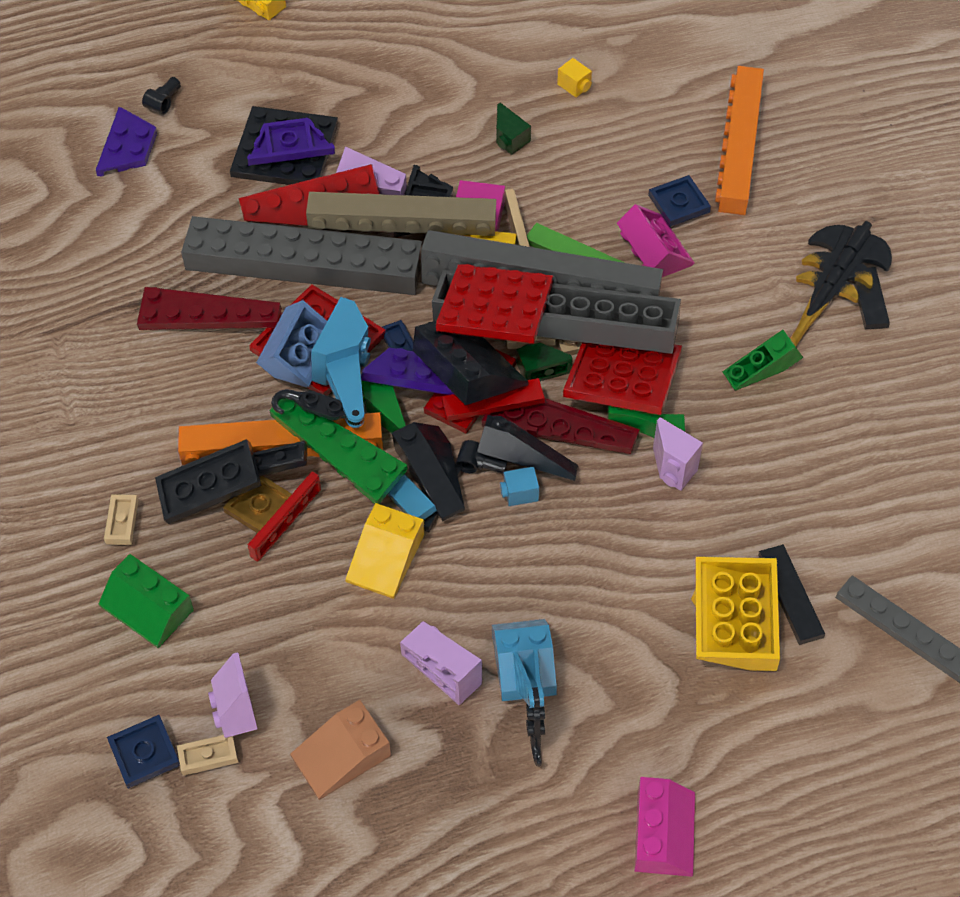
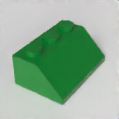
[98,554,194,648]

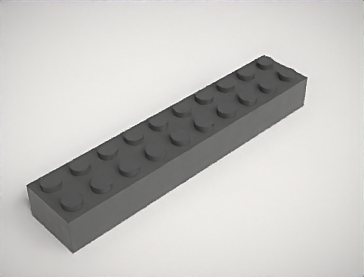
[181,216,422,295]
[421,230,663,296]
[432,270,681,354]

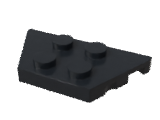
[394,165,454,237]

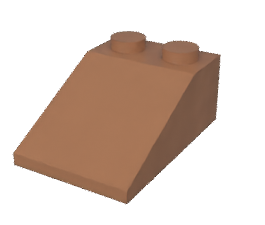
[290,700,391,800]

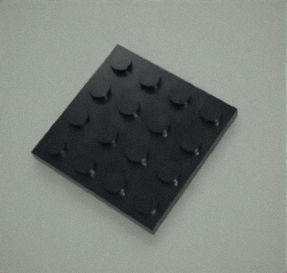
[230,106,339,185]

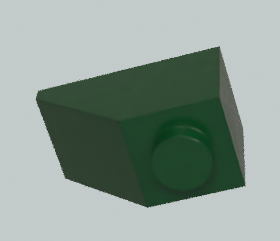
[496,102,531,155]
[516,342,573,382]

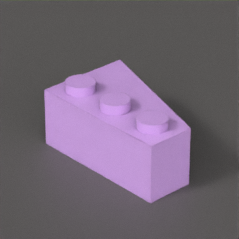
[336,147,407,195]
[400,621,482,705]

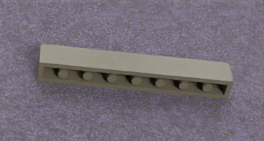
[306,192,496,236]

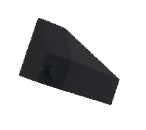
[477,415,578,481]
[392,422,465,521]

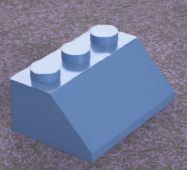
[256,300,327,387]

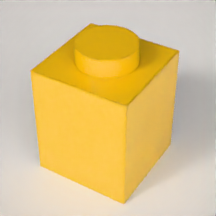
[557,58,592,97]

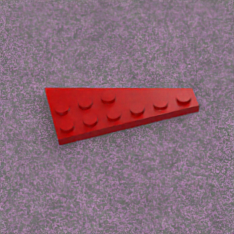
[239,164,384,232]

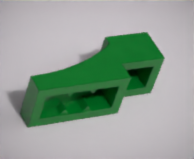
[607,406,685,438]

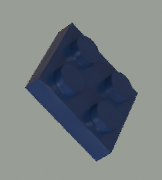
[648,175,711,227]
[107,715,180,789]

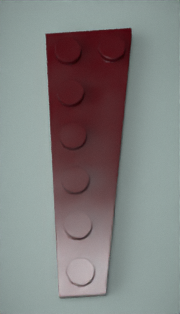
[137,287,282,330]
[482,398,640,454]

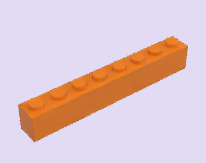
[715,66,764,215]
[178,412,383,465]

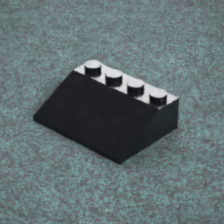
[413,321,528,405]

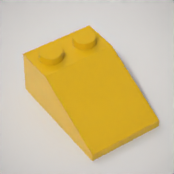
[345,503,424,599]

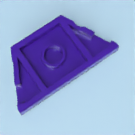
[96,107,157,177]
[247,118,335,165]
[361,348,454,395]

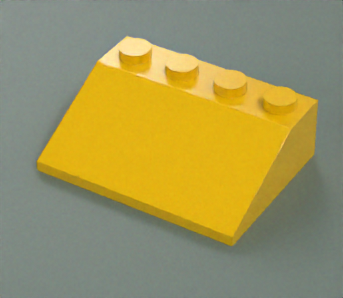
[695,557,780,671]

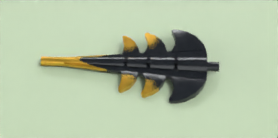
[790,221,892,346]

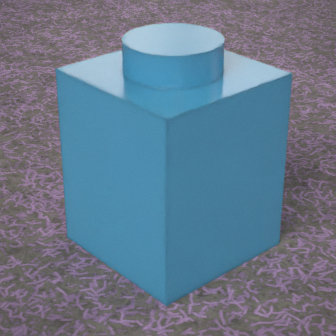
[500,467,539,506]

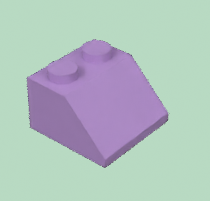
[653,417,703,491]
[208,653,257,738]

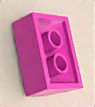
[617,204,695,277]
[634,777,695,877]

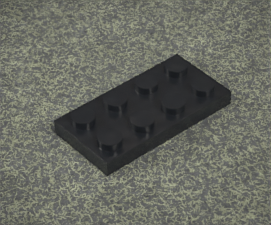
[155,439,262,524]

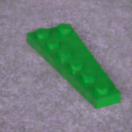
[269,399,408,504]

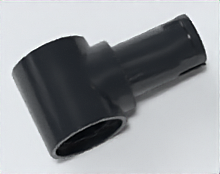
[142,77,181,115]
[455,440,508,474]

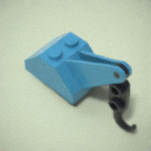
[271,297,371,428]
[492,619,557,767]

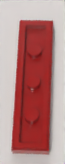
[442,378,545,421]
[247,471,321,562]

